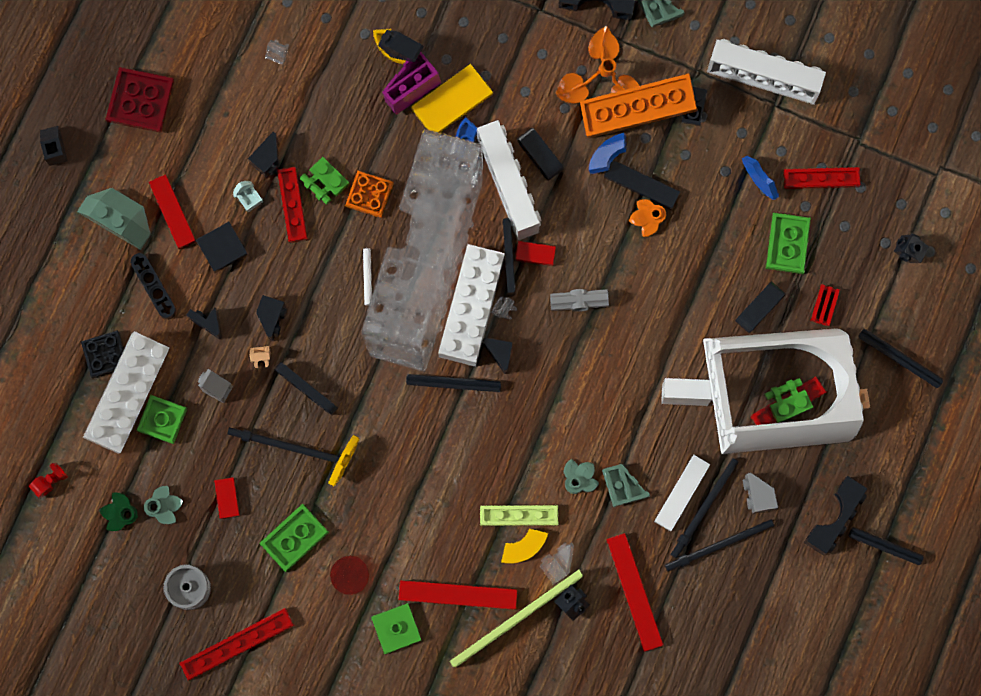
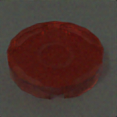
[330,556,369,595]

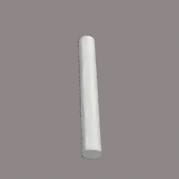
[363,249,372,306]

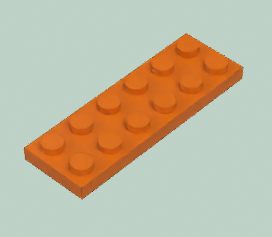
[580,73,697,138]

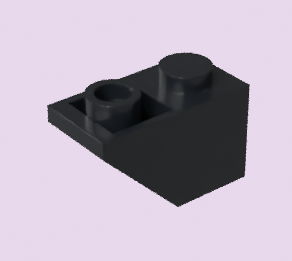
[681,87,707,126]
[40,126,68,166]
[256,295,288,341]

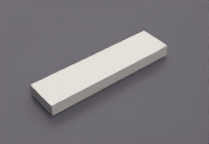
[654,455,710,531]

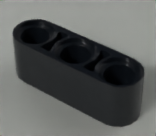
[516,127,564,181]
[735,281,786,334]

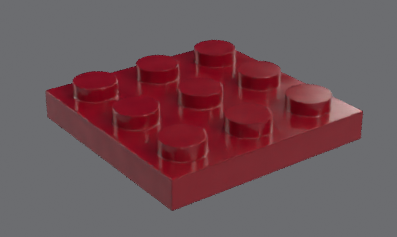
[105,67,174,133]

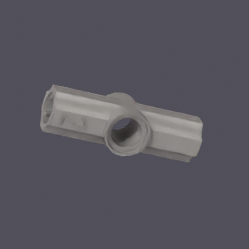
[550,289,609,311]

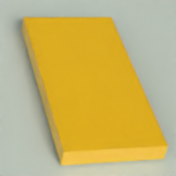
[411,64,493,137]

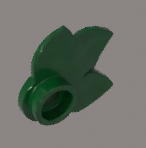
[99,492,138,531]

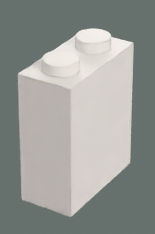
[662,378,713,406]

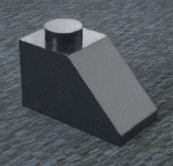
[378,30,424,62]
[248,131,279,178]

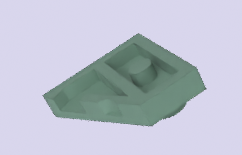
[638,0,684,28]
[602,464,650,507]

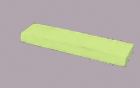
[480,505,558,526]

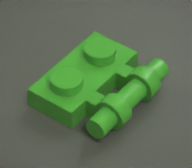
[300,157,349,205]
[764,378,813,423]

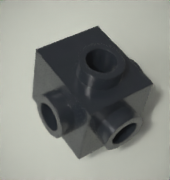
[894,234,929,263]
[554,585,590,621]

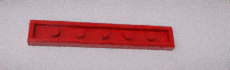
[606,533,663,652]
[398,580,517,610]
[180,608,294,681]

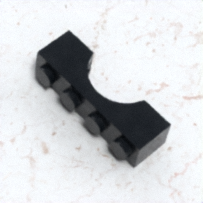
[558,0,635,21]
[804,476,867,556]

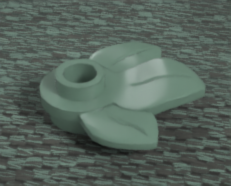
[563,459,599,494]
[144,486,183,524]

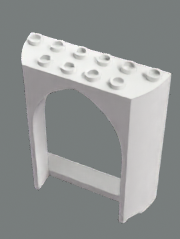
[703,329,864,454]

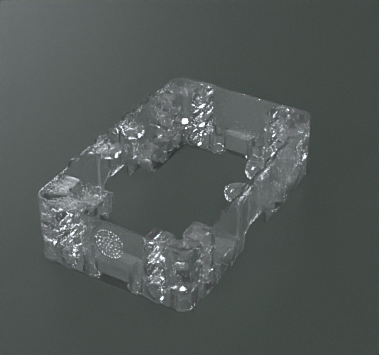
[362,129,483,372]

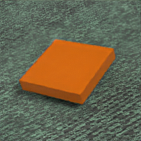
[345,171,394,218]

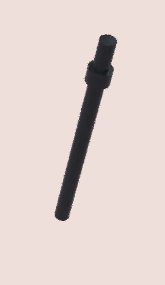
[227,427,340,463]
[670,458,739,559]
[664,519,774,572]

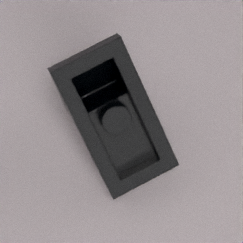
[186,307,222,340]

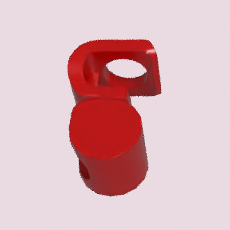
[29,463,68,499]

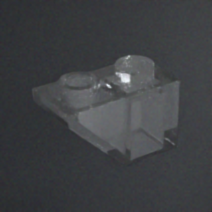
[540,542,574,586]

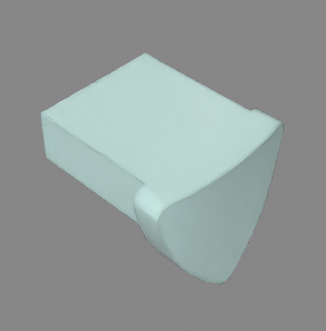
[233,181,263,212]

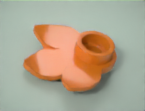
[629,199,666,237]

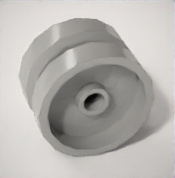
[164,565,211,610]

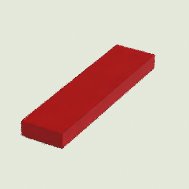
[277,167,308,243]
[783,167,861,189]
[149,174,196,250]
[750,376,826,425]

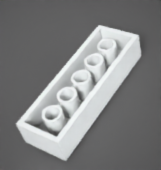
[707,39,826,104]
[477,120,541,241]
[438,244,505,367]
[83,331,169,454]

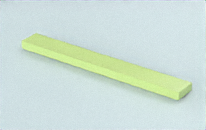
[450,570,583,668]

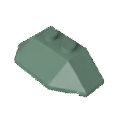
[77,188,151,250]

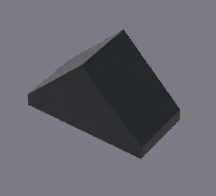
[482,338,512,374]

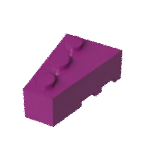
[382,52,441,115]

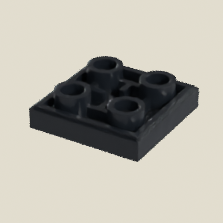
[196,221,248,273]
[81,330,124,378]

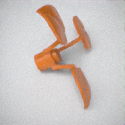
[556,26,639,104]

